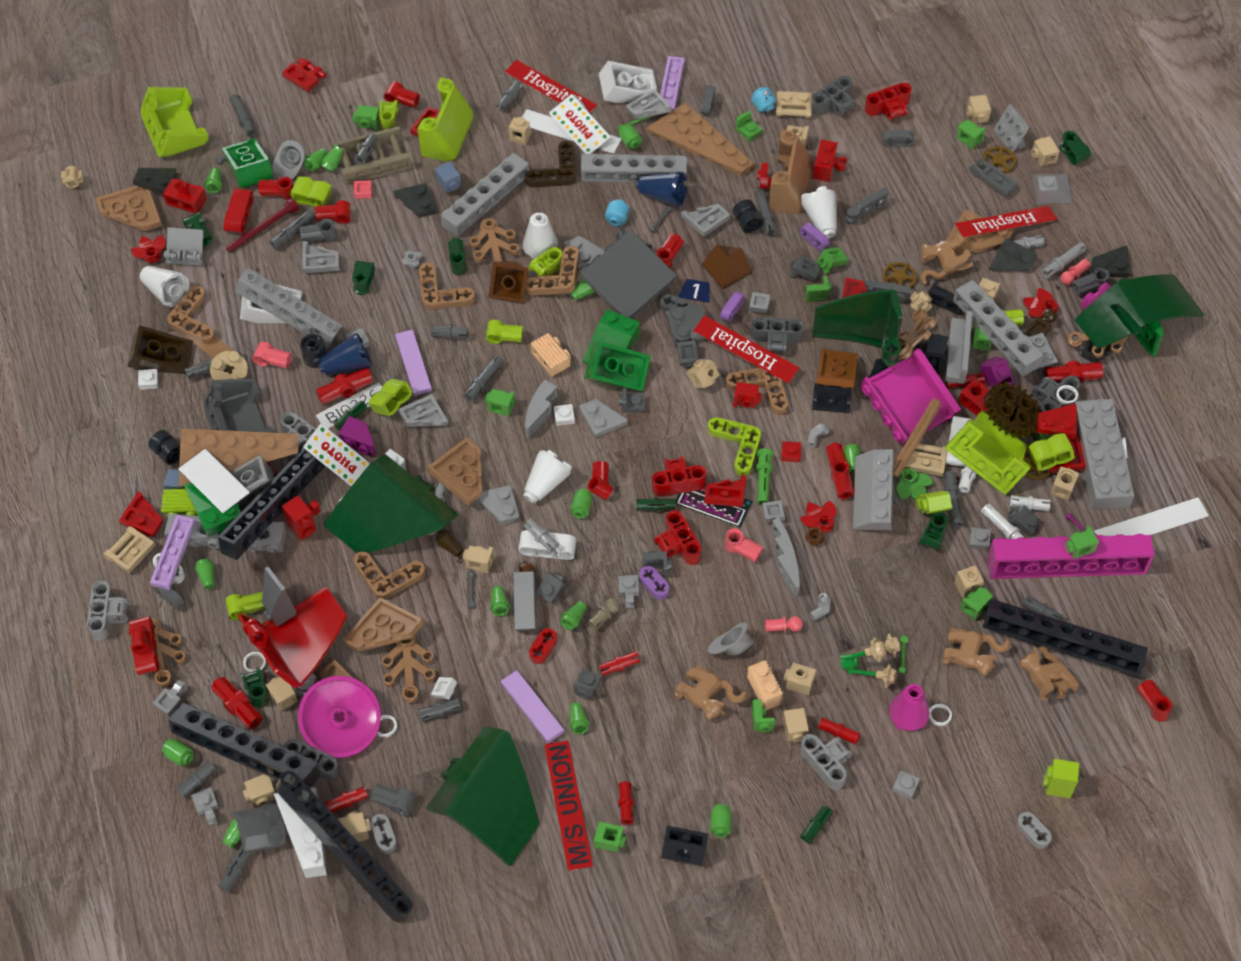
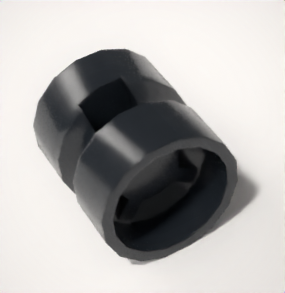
[732,199,763,233]
[300,334,327,368]
[148,430,181,465]

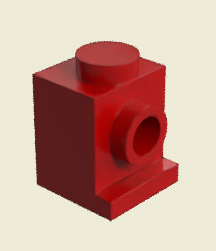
[733,382,762,408]

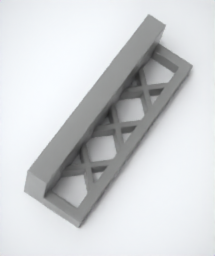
[945,310,972,384]

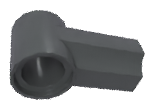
[300,219,337,242]
[1072,267,1109,296]
[371,783,416,816]

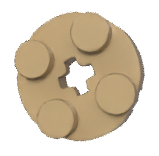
[210,351,248,380]

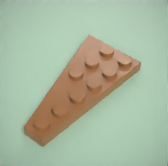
[646,103,754,176]
[179,429,299,487]

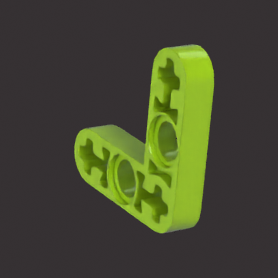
[708,417,761,476]

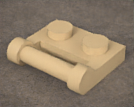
[776,91,811,119]
[905,443,947,477]
[103,526,156,574]

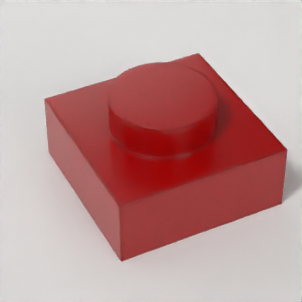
[781,441,801,462]

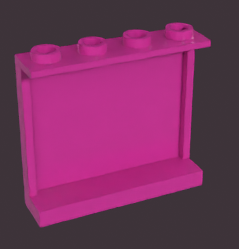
[861,348,961,447]

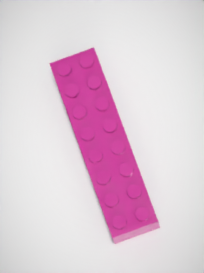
[987,534,1155,579]

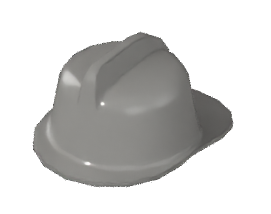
[273,140,305,180]
[708,622,753,655]

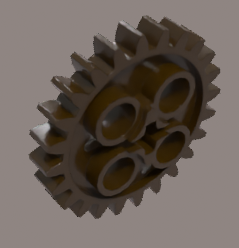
[983,382,1041,439]

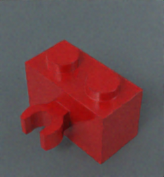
[813,139,847,182]
[163,178,207,214]
[282,496,321,541]

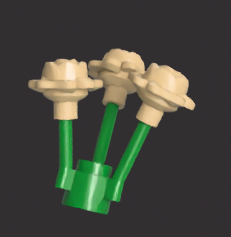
[841,634,901,688]

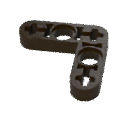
[525,141,576,188]

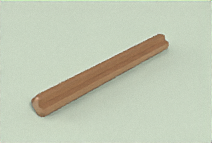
[894,398,941,477]

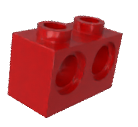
[958,379,990,416]

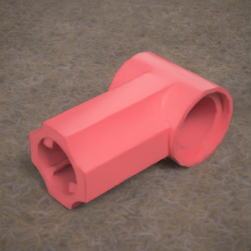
[252,342,292,369]
[724,528,764,563]

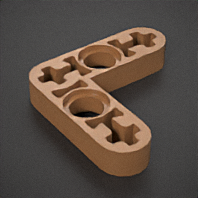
[526,246,580,296]
[419,262,475,310]
[167,286,215,344]
[726,368,788,415]
[353,552,425,600]

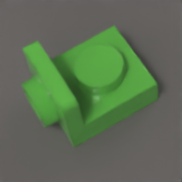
[736,111,762,142]
[817,247,849,274]
[805,276,832,302]
[752,699,775,732]

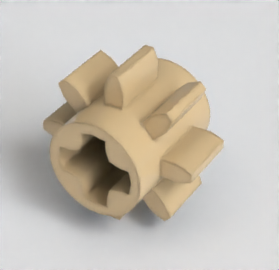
[61,166,83,188]
[910,291,932,312]

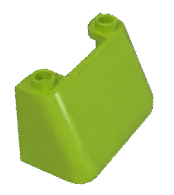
[418,77,474,162]
[141,87,209,157]

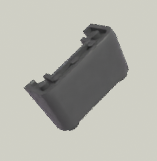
[204,379,277,433]

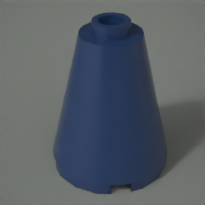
[636,172,687,207]
[318,333,372,375]

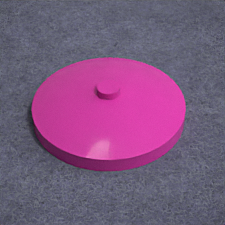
[298,676,381,759]

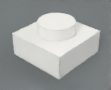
[138,369,158,390]
[553,404,575,426]
[431,677,457,700]

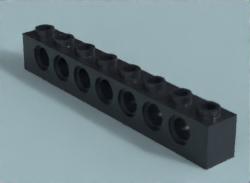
[218,448,325,560]
[982,599,1148,677]
[168,703,320,788]

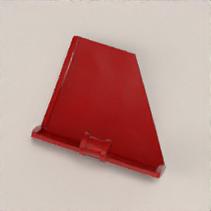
[237,587,348,688]

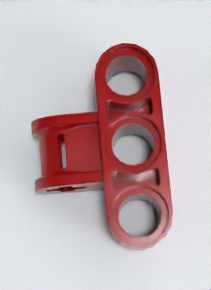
[865,82,912,121]
[652,456,706,497]
[654,510,701,565]
[128,616,159,675]

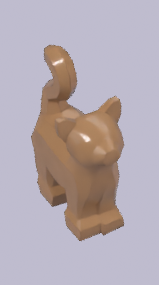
[920,233,974,285]
[943,628,1011,676]
[1019,646,1079,700]
[675,665,747,720]

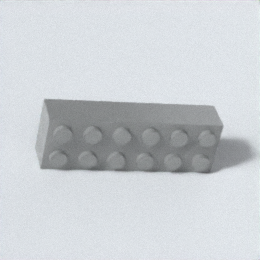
[1074,399,1134,510]

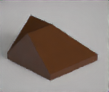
[702,244,752,289]
[488,261,529,303]

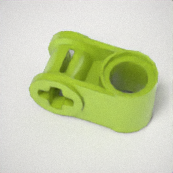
[379,100,398,130]
[529,247,562,277]

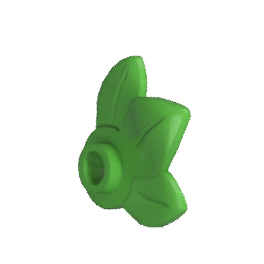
[897,468,933,500]

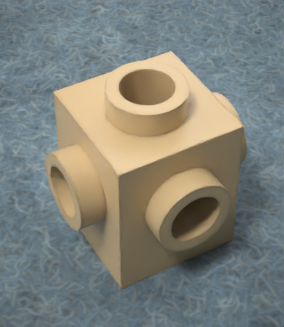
[686,359,720,388]

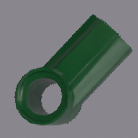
[182,212,213,247]
[448,238,467,275]

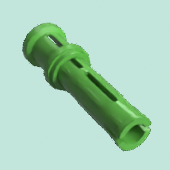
[756,448,774,506]

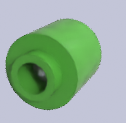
[619,124,642,149]
[570,489,593,519]
[162,739,194,767]
[710,804,732,838]

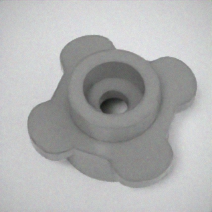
[402,250,422,268]

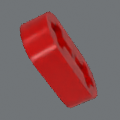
[529,628,557,664]

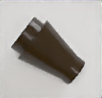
[435,529,464,558]

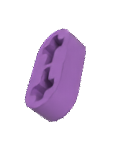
[799,223,830,251]
[720,291,745,322]
[639,566,669,600]

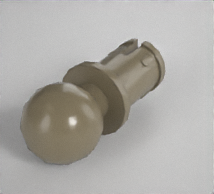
[588,598,620,631]

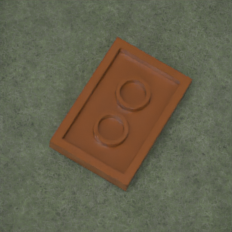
[816,349,858,388]

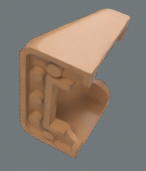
[769,129,812,214]

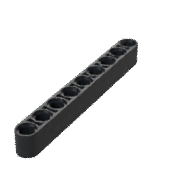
[276,771,413,922]

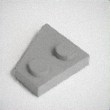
[626,89,672,119]
[681,204,730,237]
[563,236,605,271]
[302,241,340,273]
[398,394,448,427]
[579,399,628,438]
[476,485,520,525]

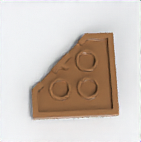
[96,186,162,231]
[945,209,1013,256]
[427,437,482,506]
[342,597,425,652]

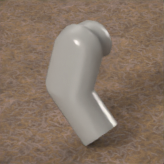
[807,423,830,447]
[809,593,831,621]

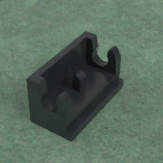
[928,280,962,316]
[812,383,852,414]

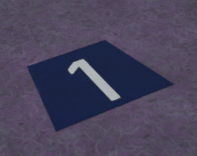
[678,279,709,303]

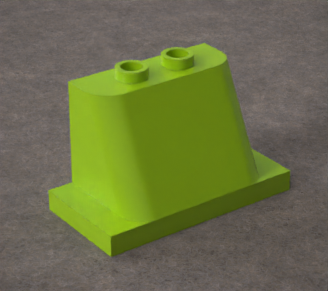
[945,410,1030,495]

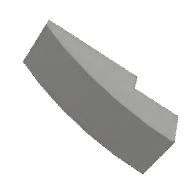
[525,380,557,439]
[514,571,535,631]

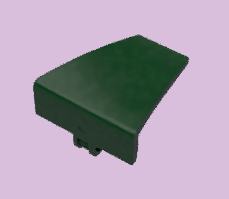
[812,289,903,368]
[323,454,458,553]
[426,727,539,866]

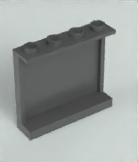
[578,230,677,319]

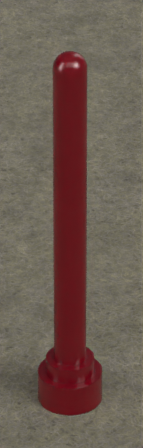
[226,198,300,252]

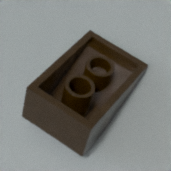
[127,325,193,374]

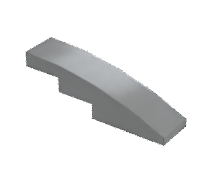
[771,517,800,597]

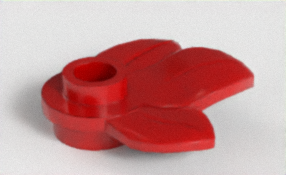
[131,235,166,263]
[1023,288,1059,318]
[800,500,837,533]

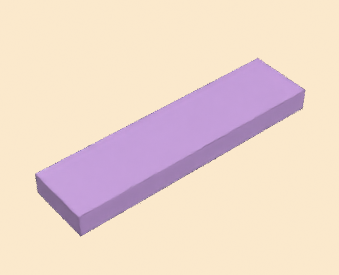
[660,56,685,113]
[395,330,432,396]
[150,515,196,590]
[500,670,564,744]

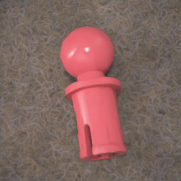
[1060,259,1091,285]
[765,616,803,633]

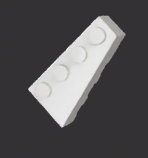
[274,787,327,878]

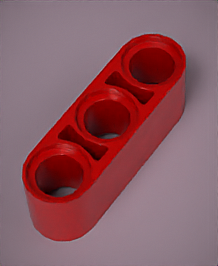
[223,188,254,234]

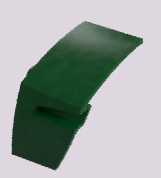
[1074,274,1204,348]

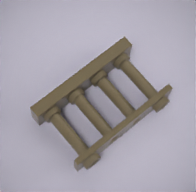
[332,126,412,185]

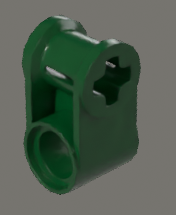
[1059,131,1091,165]
[352,260,375,295]
[919,512,948,552]
[240,667,270,708]

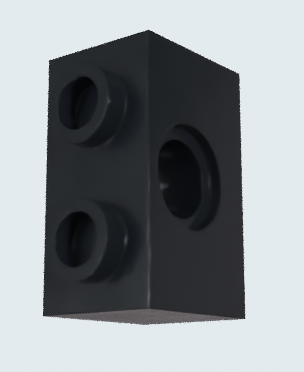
[925,334,948,376]
[661,825,708,866]

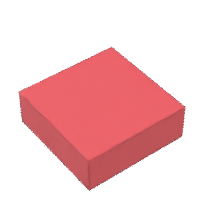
[354,180,372,199]

